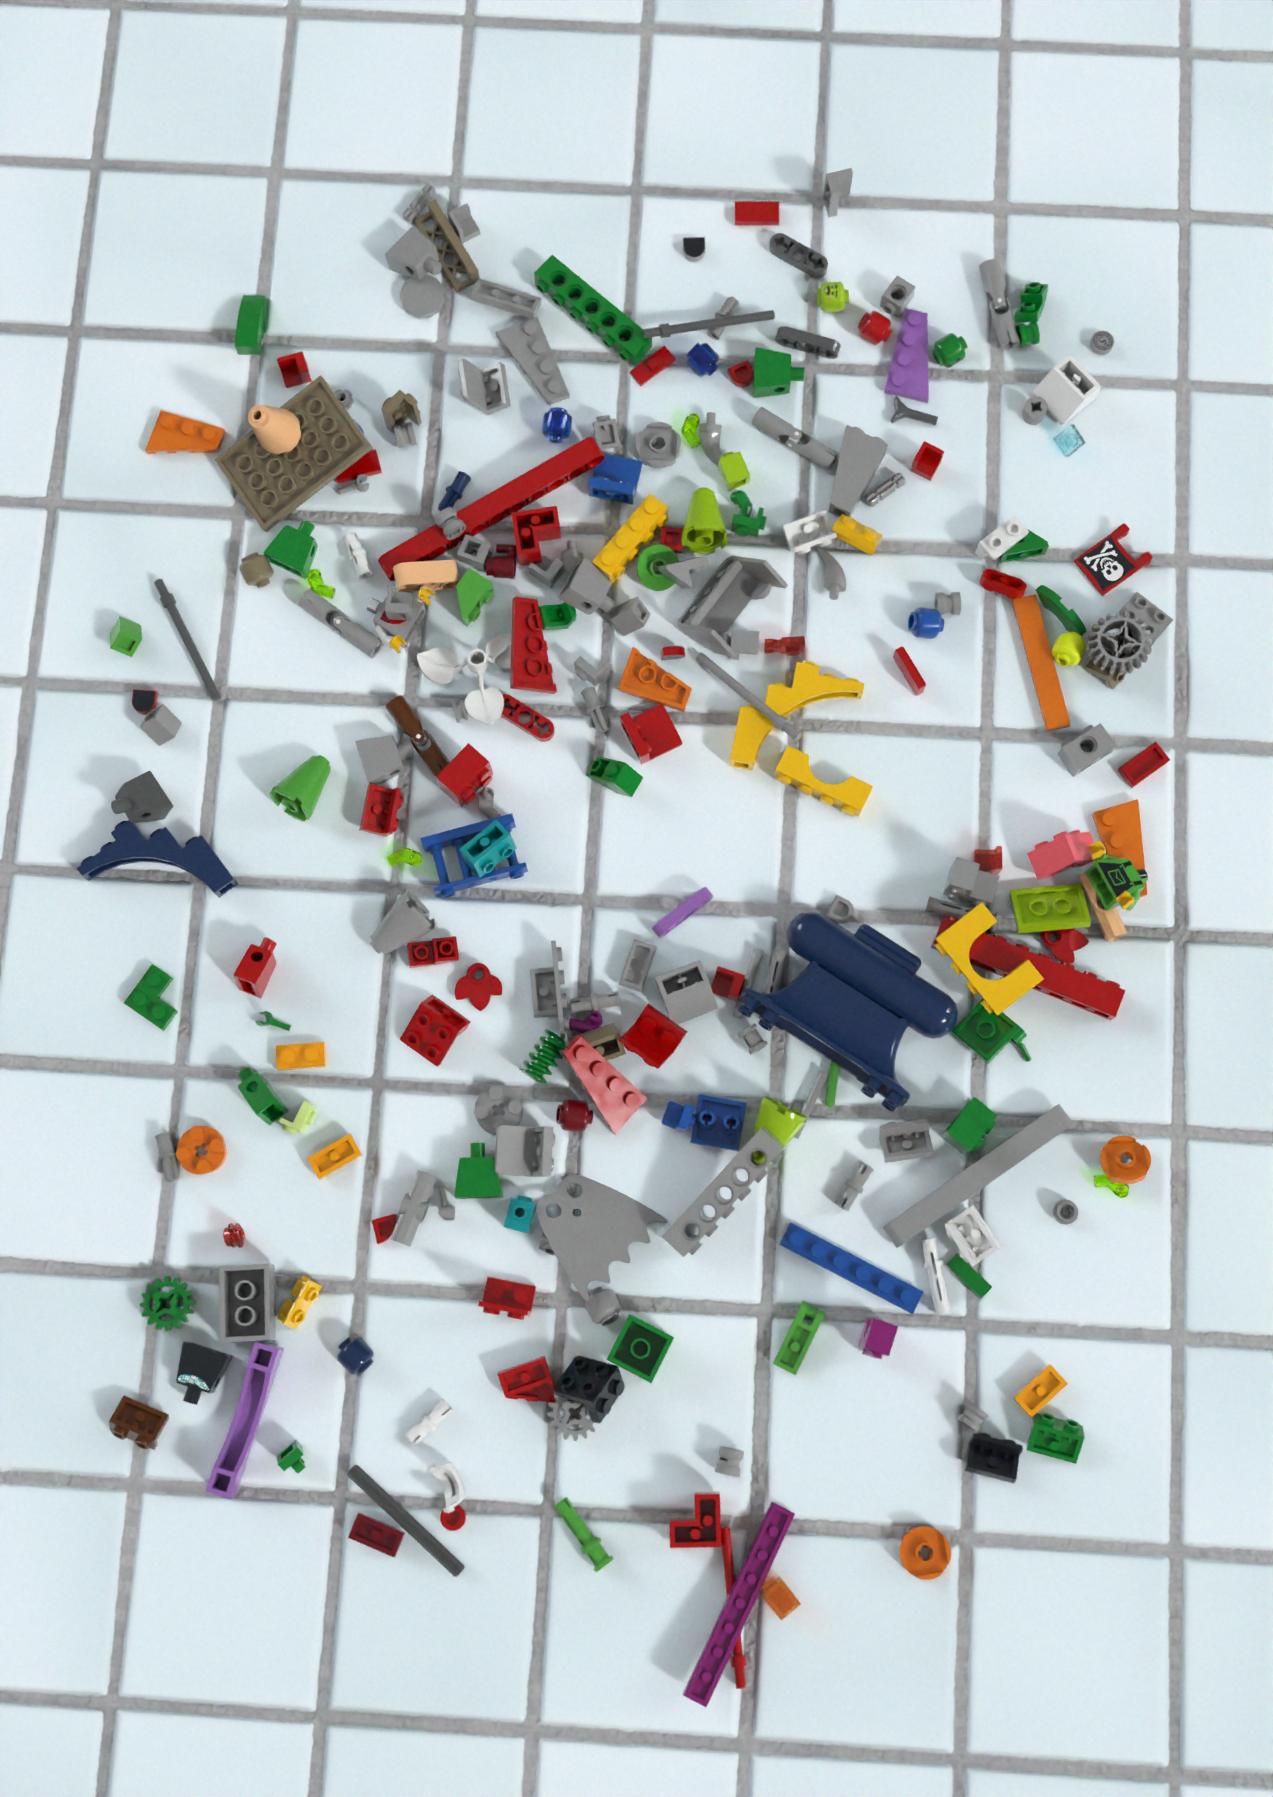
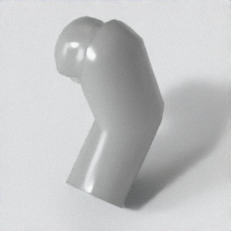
[478,787,501,819]

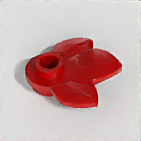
[1040,928,1089,963]
[455,963,502,1011]

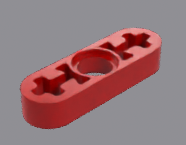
[501,694,555,742]

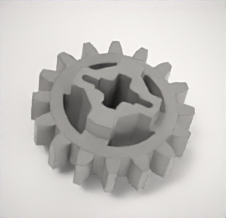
[547,1394,596,1441]

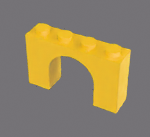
[935,902,1044,1015]

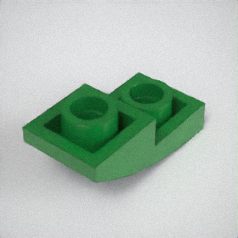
[1015,282,1048,322]

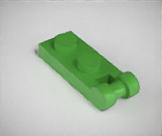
[773,1300,826,1375]

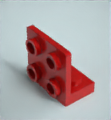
[620,704,683,765]
[400,994,471,1066]
[619,1004,687,1069]
[478,1277,536,1320]

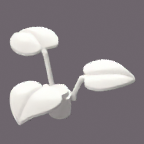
[417,633,511,725]

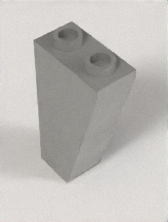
[828,425,888,517]

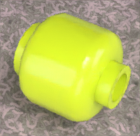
[1051,632,1086,667]

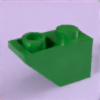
[586,756,643,797]

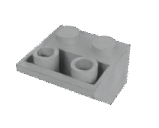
[655,960,718,1024]

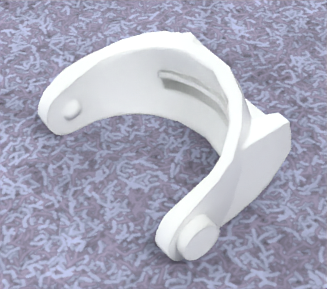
[426,1463,466,1514]

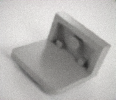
[458,358,511,415]
[495,1125,555,1177]

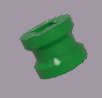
[1016,322,1040,347]

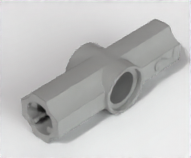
[390,1170,438,1247]

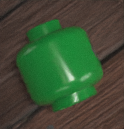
[932,333,967,368]

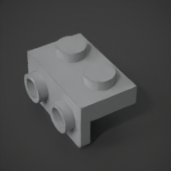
[879,1118,934,1163]

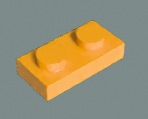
[276,1042,326,1071]
[307,1133,363,1180]
[1013,1364,1068,1418]

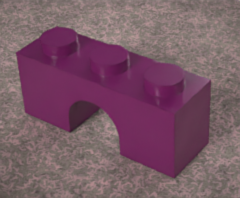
[858,1318,898,1359]

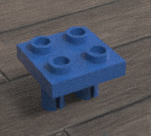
[690,1094,747,1152]

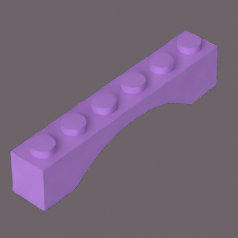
[205,1341,284,1499]

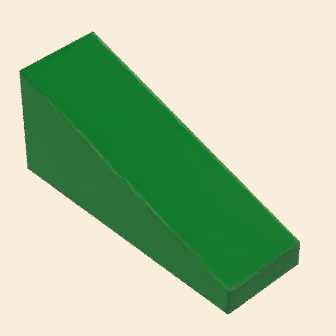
[946,1254,992,1298]

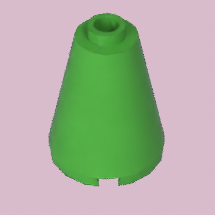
[269,755,331,821]

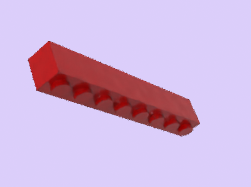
[931,916,1126,1021]

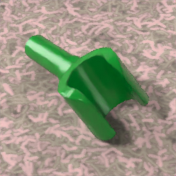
[255,1011,291,1031]
[1011,1028,1031,1062]

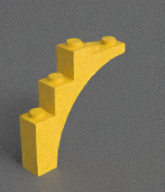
[729,661,865,770]

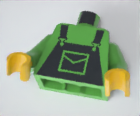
[1086,841,1148,911]

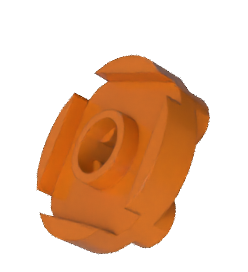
[176,1126,227,1175]
[1100,1136,1151,1184]
[899,1526,951,1580]

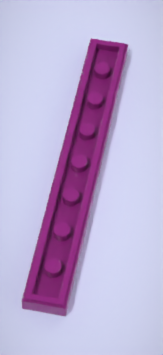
[682,1502,795,1708]

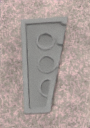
[496,317,570,405]

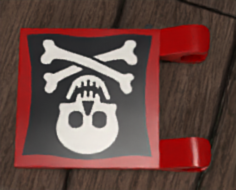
[1074,523,1153,597]

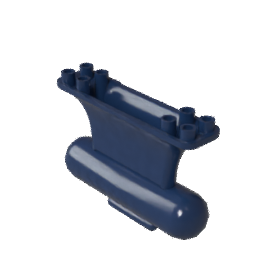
[738,910,958,1112]

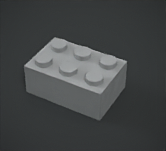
[219,1264,276,1343]

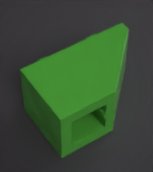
[456,568,494,627]

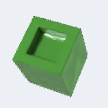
[110,616,142,657]

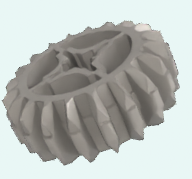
[1087,612,1153,675]

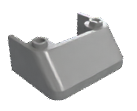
[677,556,788,657]

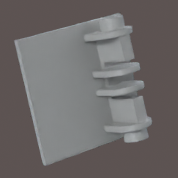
[1114,592,1174,647]

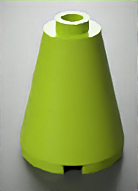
[681,487,727,554]
[753,1096,807,1165]

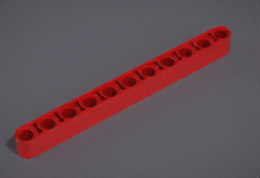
[378,437,605,581]

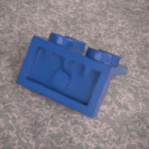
[588,454,642,505]

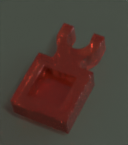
[764,636,805,656]

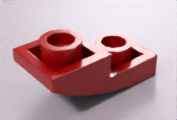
[407,936,459,968]

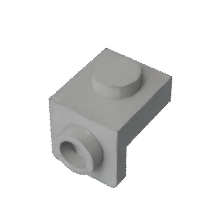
[574,656,611,687]

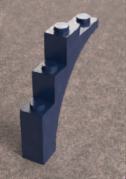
[76,820,238,898]

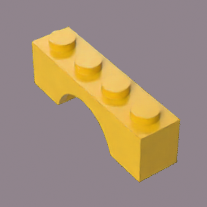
[774,745,873,817]

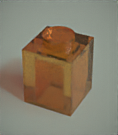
[760,1576,801,1621]

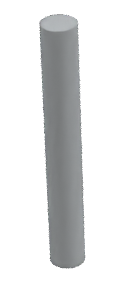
[732,948,763,1019]
[794,1069,829,1139]

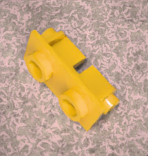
[277,1275,322,1329]

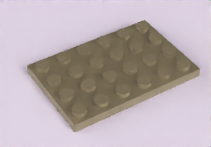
[215,375,373,532]

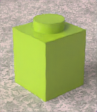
[718,451,751,491]

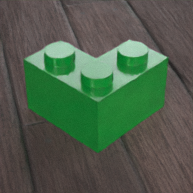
[941,1097,997,1155]

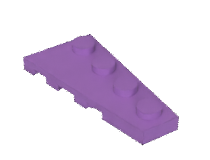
[884,308,929,403]

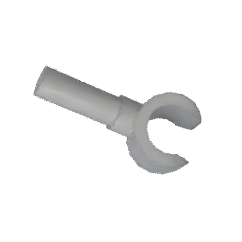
[338,474,369,494]
[438,1186,455,1220]

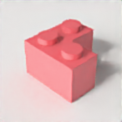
[1027,830,1095,880]

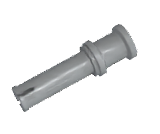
[925,896,1000,933]

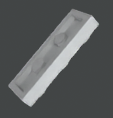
[470,278,541,319]

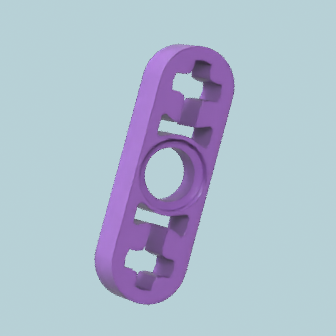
[652,887,713,938]

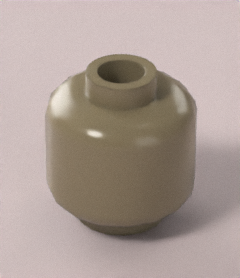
[239,552,274,589]

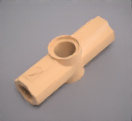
[1078,871,1127,942]

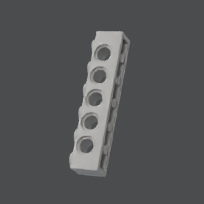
[662,1126,786,1257]

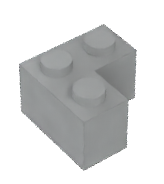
[943,857,1000,908]

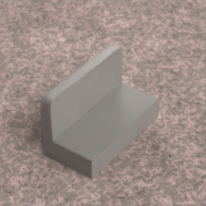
[823,168,853,217]

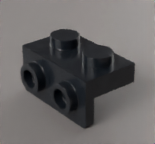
[964,1433,1023,1483]

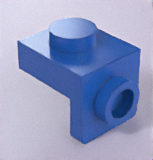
[661,1101,697,1132]

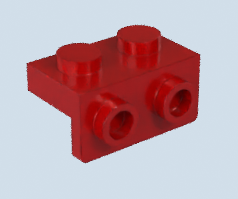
[359,784,403,837]

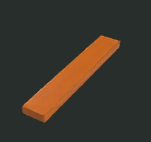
[1012,594,1071,732]

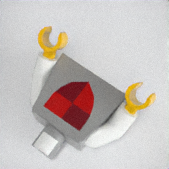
[367,587,435,654]

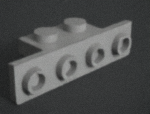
[530,940,570,1039]

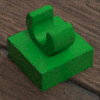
[277,1440,306,1474]

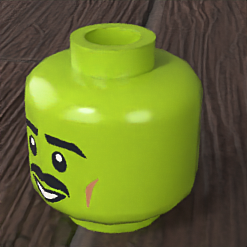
[817,282,849,313]

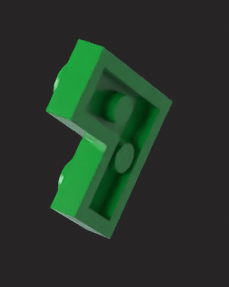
[124,964,178,1031]

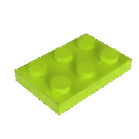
[1009,883,1091,933]

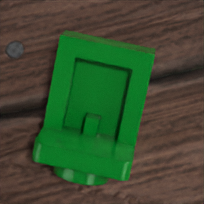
[731,507,767,537]
[539,602,576,631]

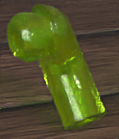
[681,413,701,449]
[307,569,336,599]
[387,847,422,867]
[1093,1175,1129,1198]

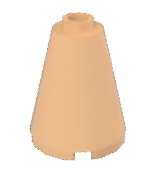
[248,405,301,455]

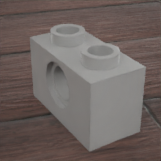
[1058,723,1117,777]

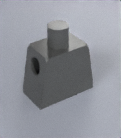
[111,771,173,824]

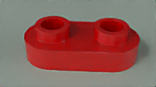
[980,569,1027,599]

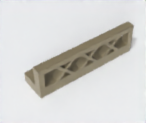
[414,200,480,293]

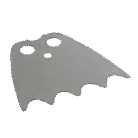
[536,1174,667,1301]

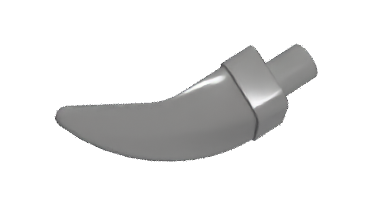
[699,412,722,466]
[561,540,583,576]
[817,547,847,600]

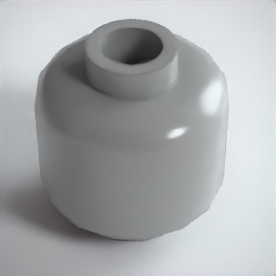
[585,1287,621,1326]

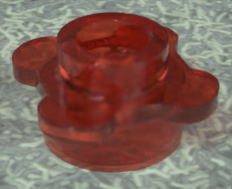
[223,1223,245,1248]

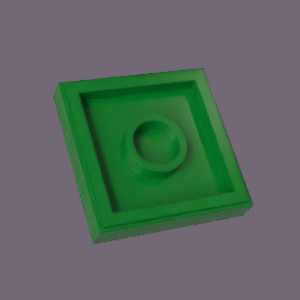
[951,998,1021,1064]

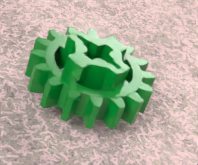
[140,1276,196,1331]

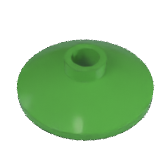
[636,544,679,591]

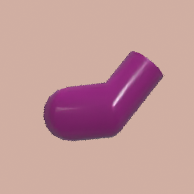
[569,1011,603,1033]

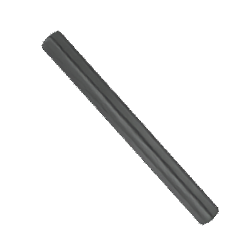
[347,1465,464,1577]

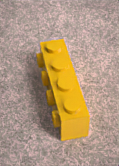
[592,494,668,584]

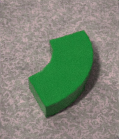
[1036,585,1087,636]

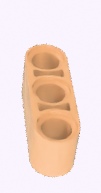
[393,560,461,592]

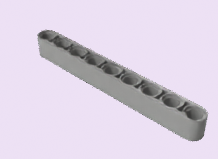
[882,1104,1074,1248]

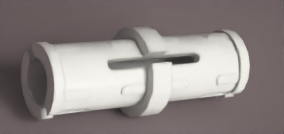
[343,532,373,579]
[405,1399,453,1446]

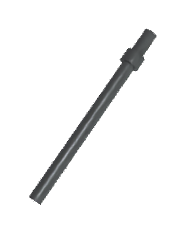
[642,310,775,339]
[154,579,221,701]

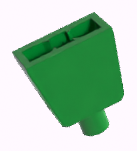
[753,348,804,398]
[264,520,318,580]
[238,1067,289,1126]
[454,1143,503,1199]

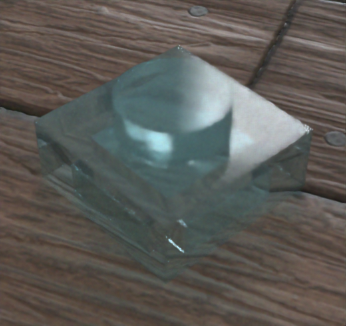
[1053,424,1086,457]

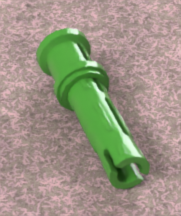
[554,1497,614,1573]

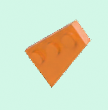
[145,410,226,454]
[618,647,692,712]

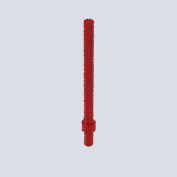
[721,1527,746,1689]

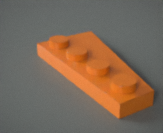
[1091,799,1147,898]

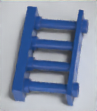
[420,813,528,898]

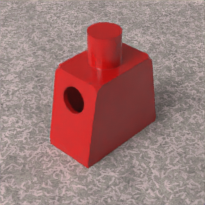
[233,937,277,998]

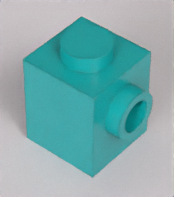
[504,1195,536,1234]

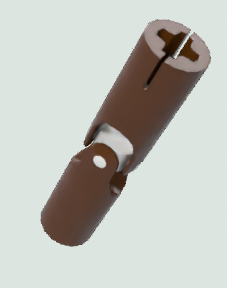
[386,695,450,778]

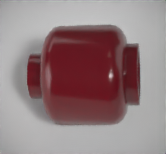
[556,1099,593,1132]

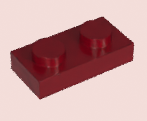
[348,1512,405,1557]

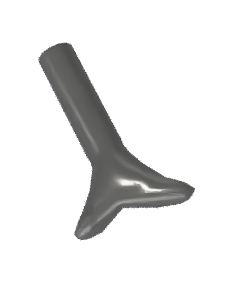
[891,396,938,426]

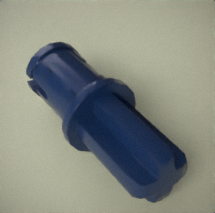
[438,471,471,511]

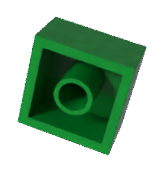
[606,1314,674,1383]

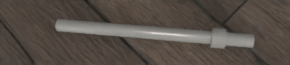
[696,652,802,741]

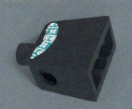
[176,1341,233,1405]

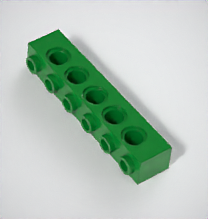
[534,255,652,366]

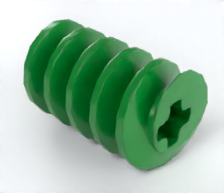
[519,1029,567,1084]

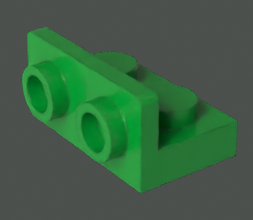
[1026,1413,1085,1464]

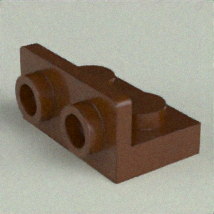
[109,1396,169,1450]

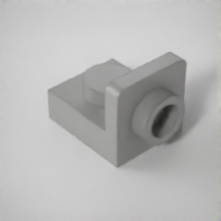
[592,415,620,450]

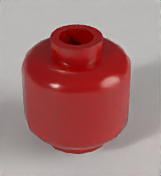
[857,310,892,345]

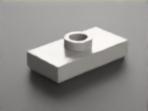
[619,939,657,992]

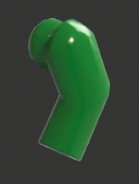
[730,490,752,517]

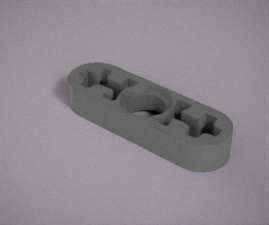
[769,233,828,278]
[775,326,841,359]

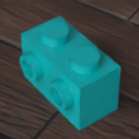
[459,820,517,878]

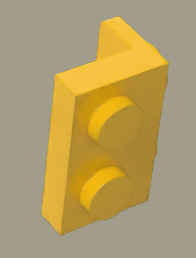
[832,514,883,555]

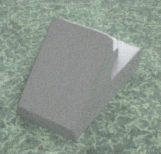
[657,556,710,589]

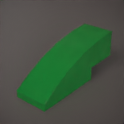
[235,295,266,355]

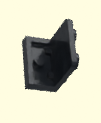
[553,1356,625,1423]

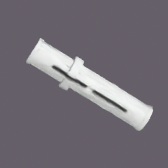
[921,1238,951,1315]

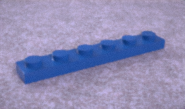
[779,1222,923,1314]

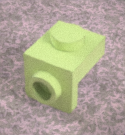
[278,1101,317,1135]

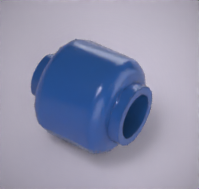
[908,607,944,639]

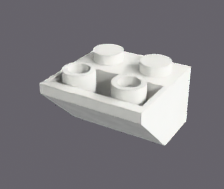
[1032,354,1101,426]

